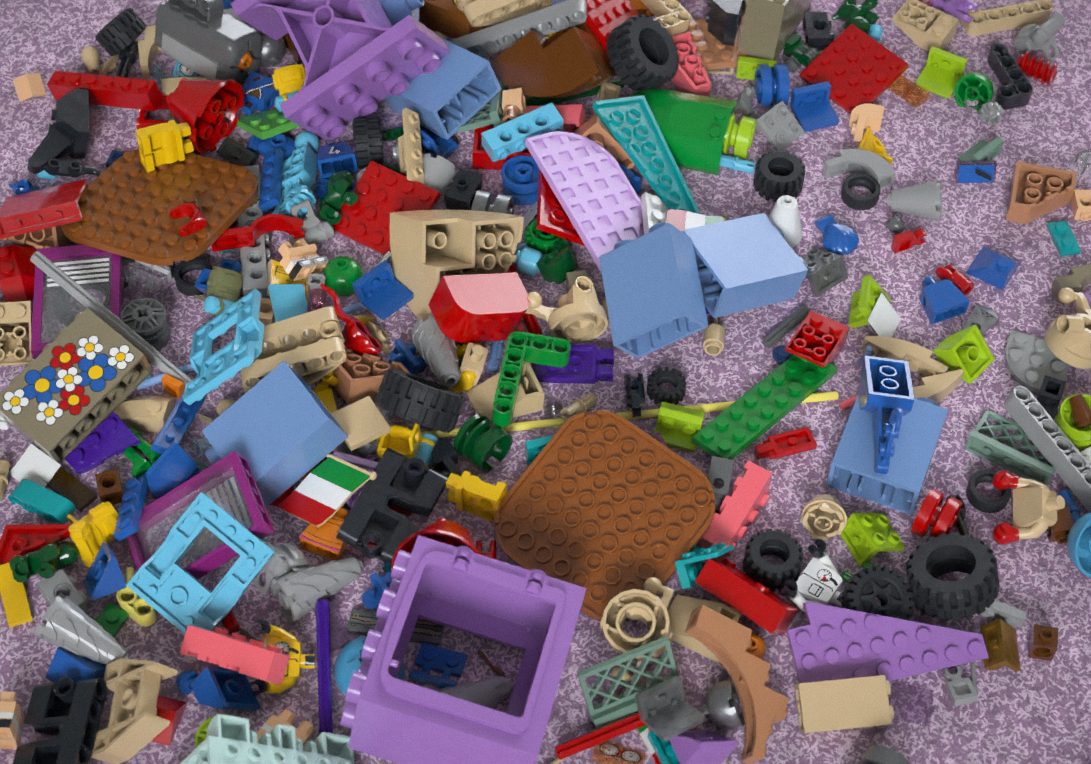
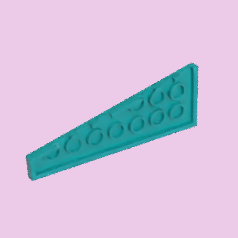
[592,95,701,214]

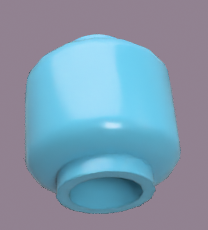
[513,247,542,277]

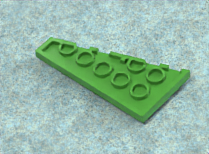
[237,109,300,140]

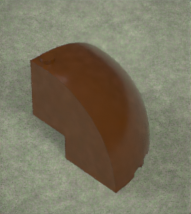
[489,21,616,98]

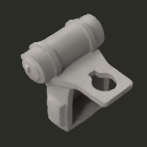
[1014,13,1065,64]
[289,200,334,246]
[252,537,309,595]

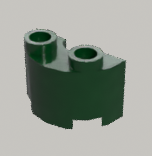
[536,238,579,284]

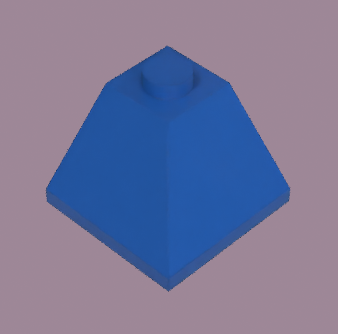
[966,246,1021,290]
[145,442,200,499]
[190,666,261,711]

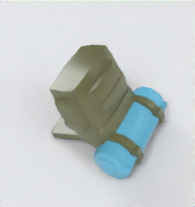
[194,265,244,316]

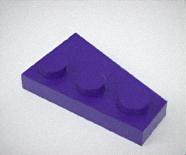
[65,412,142,475]

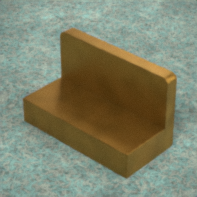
[980,619,1021,671]

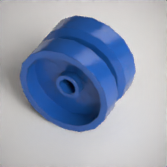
[755,63,790,107]
[501,155,539,206]

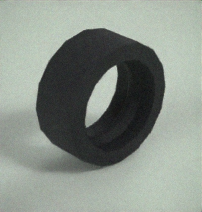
[841,173,880,211]
[174,258,213,296]
[966,469,1012,513]

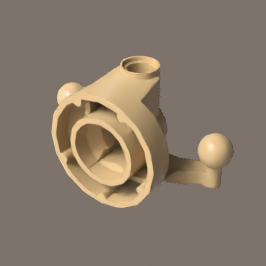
[525,276,609,344]
[1044,287,1091,369]
[600,577,674,686]

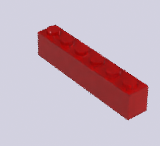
[47,71,163,111]

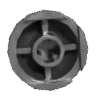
[260,35,286,67]
[702,680,745,730]

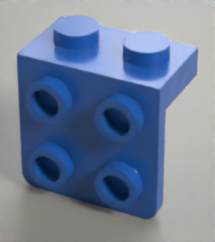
[790,82,839,132]
[420,128,459,159]
[352,260,414,319]

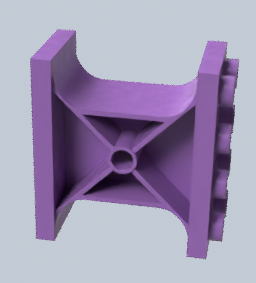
[231,0,451,139]

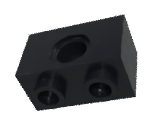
[802,12,834,50]

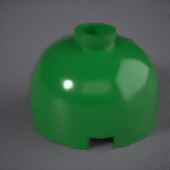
[954,72,994,111]
[323,256,364,296]

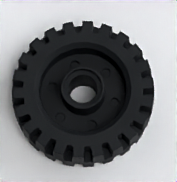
[841,566,914,621]

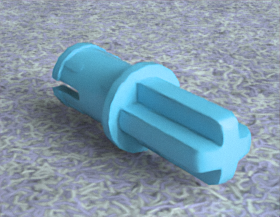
[720,155,756,174]

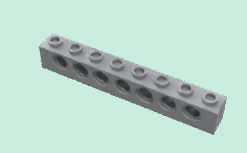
[238,165,271,298]

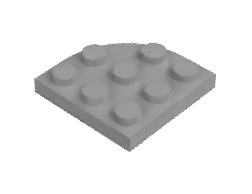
[1005,330,1069,393]

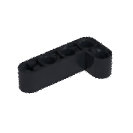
[987,43,1033,110]

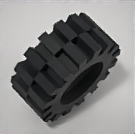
[647,367,687,405]

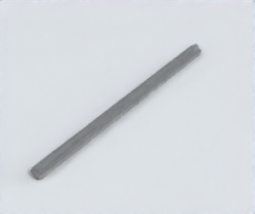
[30,251,193,387]

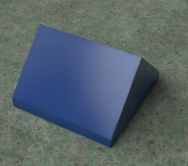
[83,541,127,600]
[46,647,106,683]

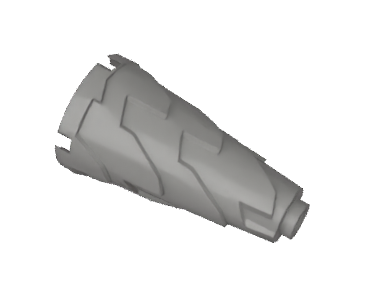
[411,315,461,387]
[271,556,364,623]
[34,594,130,665]
[435,676,513,709]

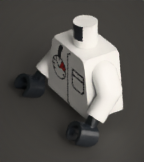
[781,539,845,612]

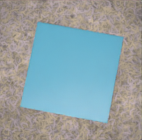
[268,284,309,323]

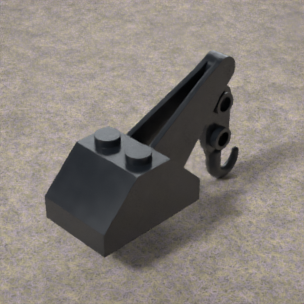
[705,0,745,46]
[27,89,102,184]

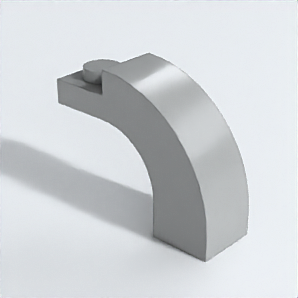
[822,149,896,189]

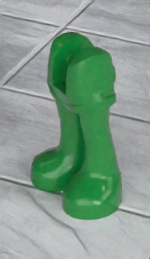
[122,424,161,478]

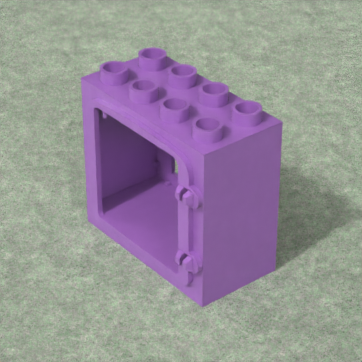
[340,535,586,764]

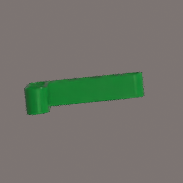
[492,332,571,427]

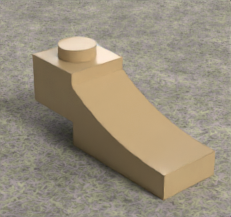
[138,26,162,80]

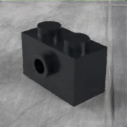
[444,169,483,210]

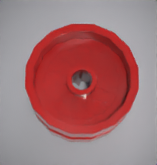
[911,488,962,538]

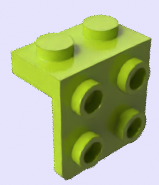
[915,46,968,99]

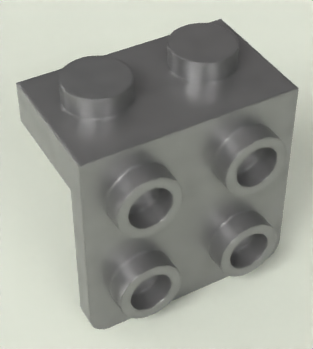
[635,675,705,741]

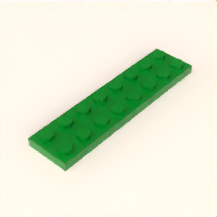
[692,355,838,460]

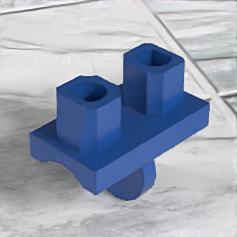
[388,338,427,376]
[362,571,393,609]

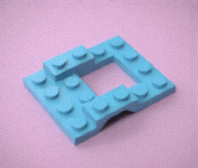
[183,288,264,405]
[126,492,276,634]

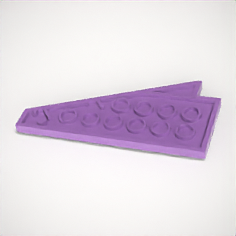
[786,602,989,683]

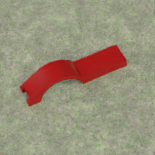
[211,214,305,252]

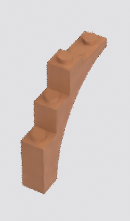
[685,605,789,764]

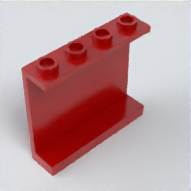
[0,179,88,239]

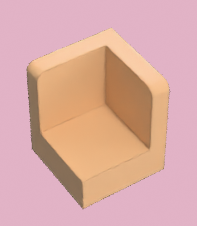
[13,73,46,102]

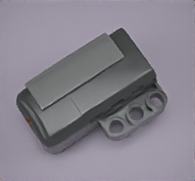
[155,0,263,83]

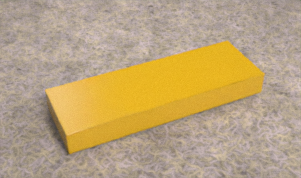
[0,562,33,627]

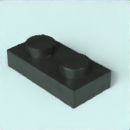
[216,136,259,166]

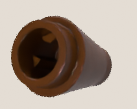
[1069,394,1091,429]

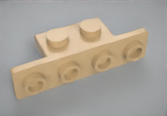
[398,108,424,184]

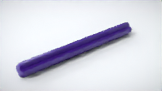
[315,600,333,734]

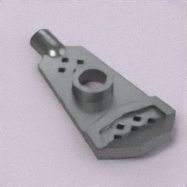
[962,306,999,335]

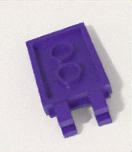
[531,344,614,384]

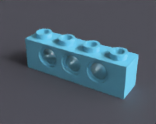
[482,103,564,162]

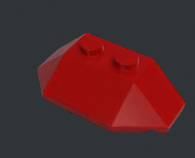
[0,244,36,302]

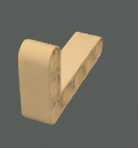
[640,0,692,37]
[960,0,1054,36]

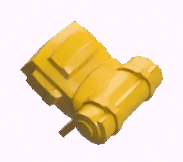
[67,501,118,568]

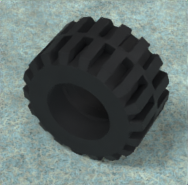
[95,7,147,56]
[352,116,384,168]
[753,150,806,203]
[743,528,803,592]

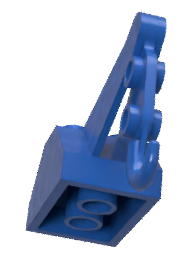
[859,355,914,474]

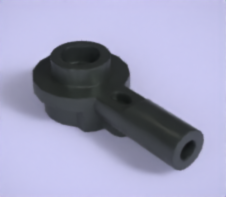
[946,495,970,536]

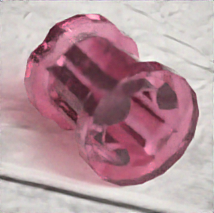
[307,289,327,312]

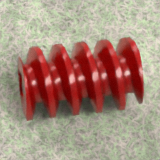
[1017,51,1058,87]

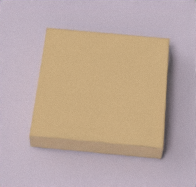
[331,396,391,451]

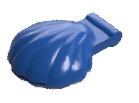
[246,134,296,162]
[814,215,859,255]

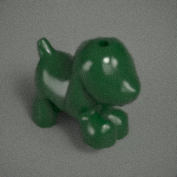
[832,0,879,33]
[319,171,358,225]
[9,541,80,583]

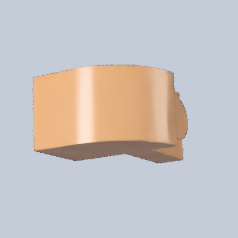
[849,103,885,142]

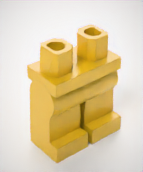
[135,120,194,173]
[446,471,507,522]

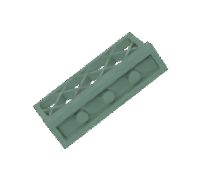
[455,78,509,134]
[964,410,1056,486]
[577,636,685,728]

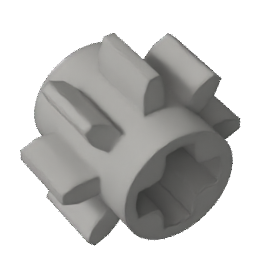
[978,102,1004,126]

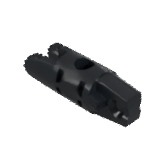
[624,373,646,417]

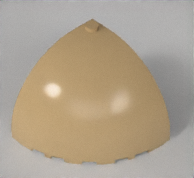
[390,210,524,321]

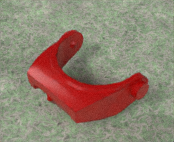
[169,203,207,237]

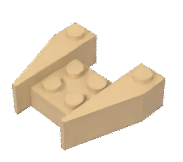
[91,658,178,764]

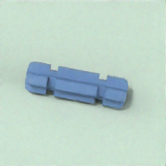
[487,340,504,372]

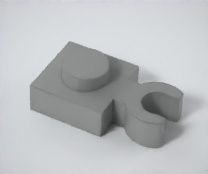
[944,665,978,707]

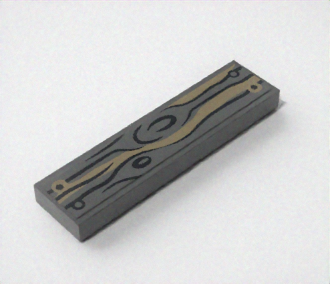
[347,609,444,646]

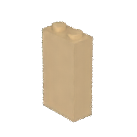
[794,675,894,734]

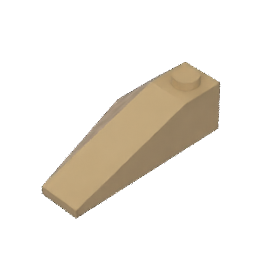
[114,395,177,433]

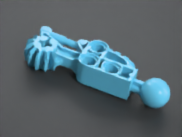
[271,131,320,217]

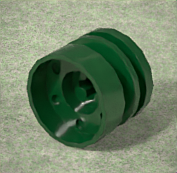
[453,413,513,473]

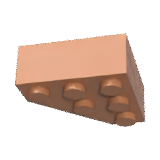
[574,113,635,170]
[1006,161,1077,224]
[332,348,410,405]

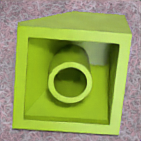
[933,325,995,384]

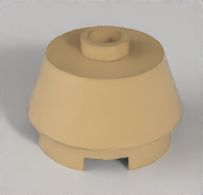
[801,494,847,540]

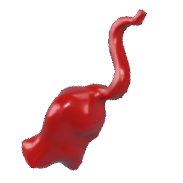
[320,283,382,360]

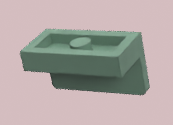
[958,137,1004,165]

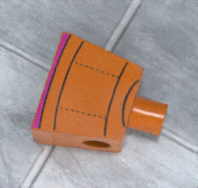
[299,508,349,561]

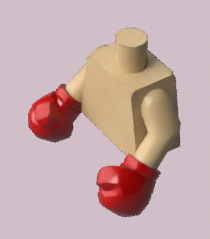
[992,471,1065,545]

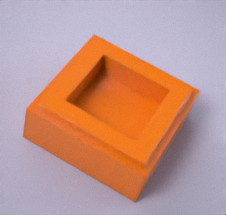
[161,374,185,399]

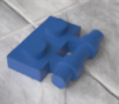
[409,642,468,689]

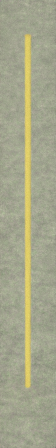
[377,391,838,445]

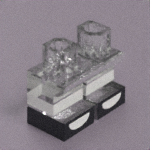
[126,260,176,294]

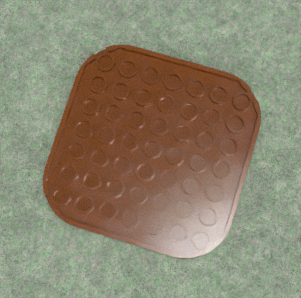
[61,149,258,266]
[494,410,716,622]

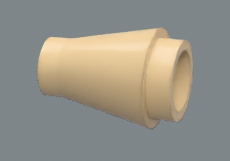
[81,46,101,74]

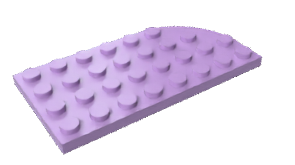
[525,131,644,273]

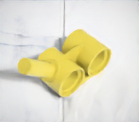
[116,567,158,627]

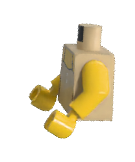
[439,342,488,393]

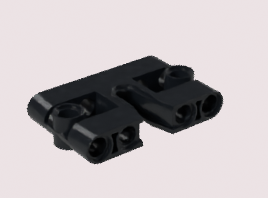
[336,447,448,566]
[12,677,107,764]

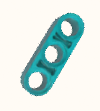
[8,479,76,524]

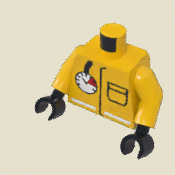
[250,619,315,696]

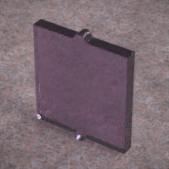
[888,683,935,727]

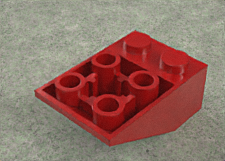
[785,311,850,368]

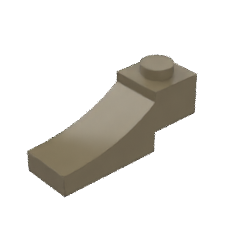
[1051,264,1091,302]

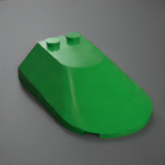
[629,88,738,175]

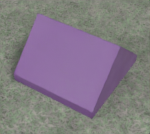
[669,730,738,764]

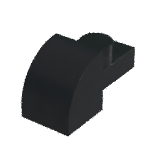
[1037,375,1066,420]
[431,437,461,477]

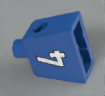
[317,142,358,179]

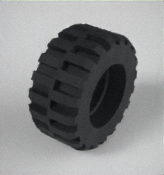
[606,15,679,92]
[375,368,464,432]
[906,532,1000,622]

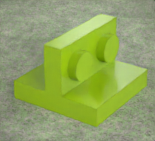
[848,275,891,328]
[653,402,705,453]

